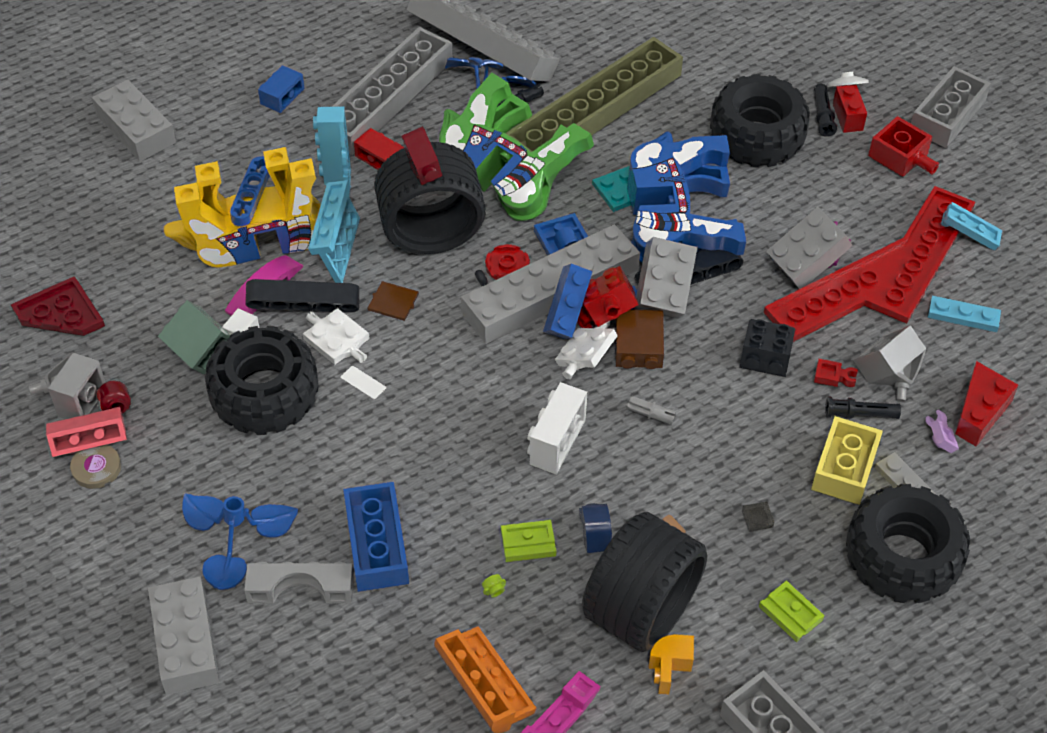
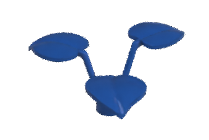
[445,57,536,88]
[182,493,298,590]

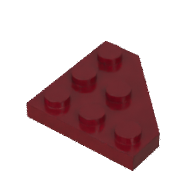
[11,276,105,336]

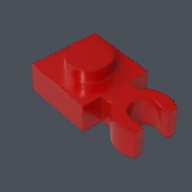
[814,358,858,387]

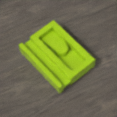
[501,520,557,562]
[759,580,825,642]

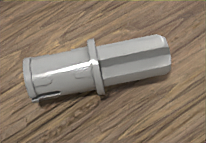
[627,396,676,425]

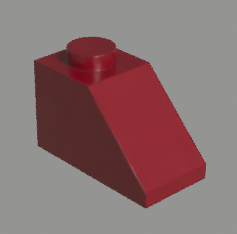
[402,126,442,185]

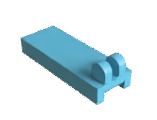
[941,202,1002,250]

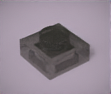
[742,502,774,532]

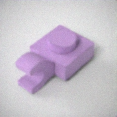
[926,410,959,453]

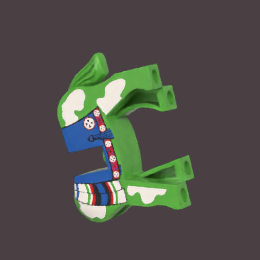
[439,72,594,221]

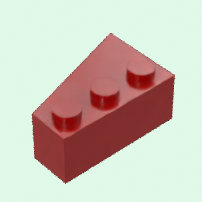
[955,361,1019,446]

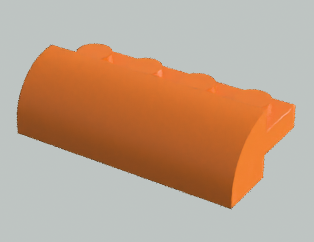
[434,626,536,733]

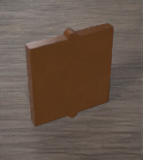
[367,281,419,321]

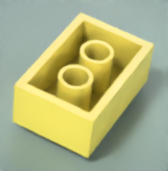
[811,416,883,505]

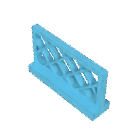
[308,180,360,283]

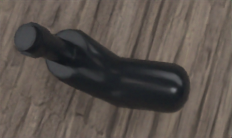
[475,270,488,287]

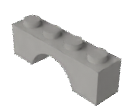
[244,562,354,603]

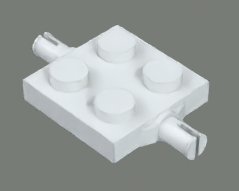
[303,308,369,365]
[555,321,618,379]

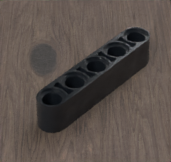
[634,249,744,285]
[245,279,360,313]

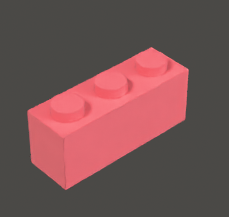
[46,407,127,457]

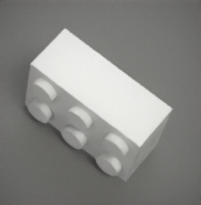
[527,382,587,475]

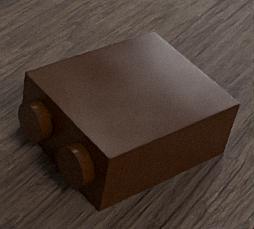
[616,309,664,369]

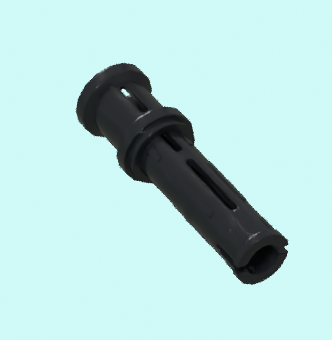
[814,83,837,137]
[825,396,901,419]

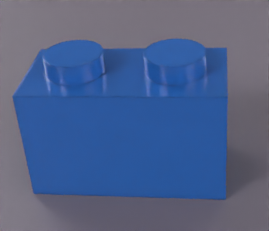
[258,65,305,113]

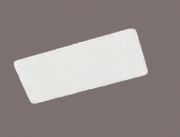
[341,366,386,399]

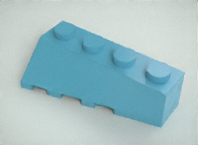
[313,106,351,198]

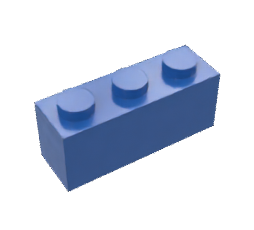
[543,263,593,339]

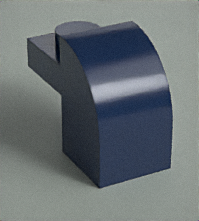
[579,503,612,553]

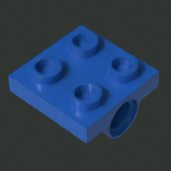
[534,213,588,256]

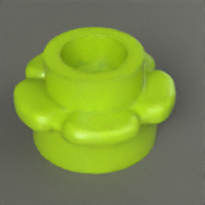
[482,574,506,598]

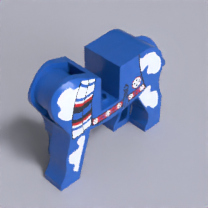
[627,131,746,263]

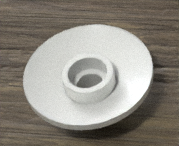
[827,72,869,87]

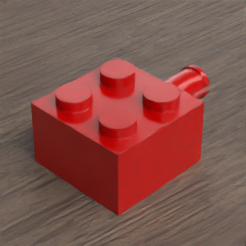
[868,116,940,177]
[583,266,639,327]

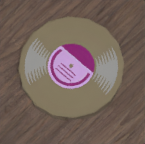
[70,445,121,489]

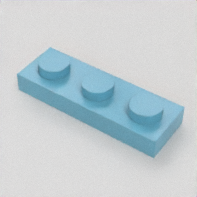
[928,296,1001,332]

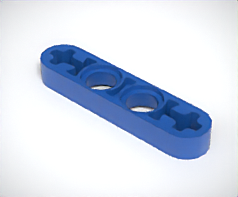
[230,156,270,226]

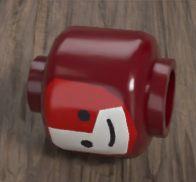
[97,380,131,414]

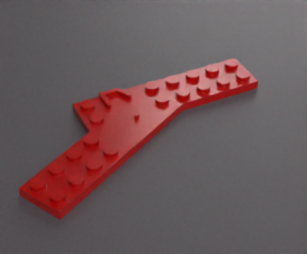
[764,186,975,342]

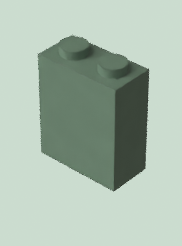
[158,300,230,374]

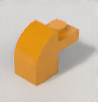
[649,634,694,694]

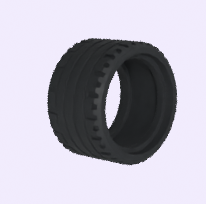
[374,142,486,254]
[582,512,708,652]

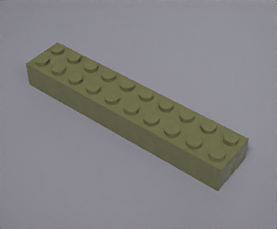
[505,37,683,152]

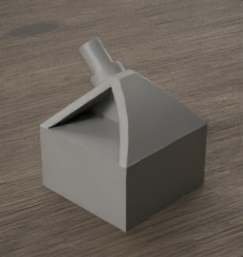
[853,325,926,402]
[28,353,106,419]

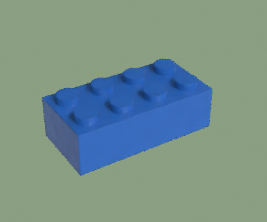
[343,482,409,592]

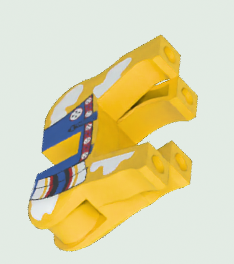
[164,147,321,268]

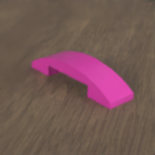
[225,255,303,316]
[521,671,601,733]

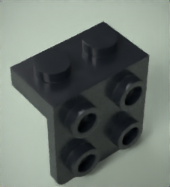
[739,319,795,377]

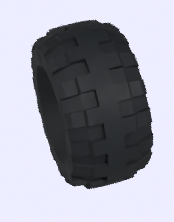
[710,74,810,167]
[205,326,318,435]
[846,484,970,604]

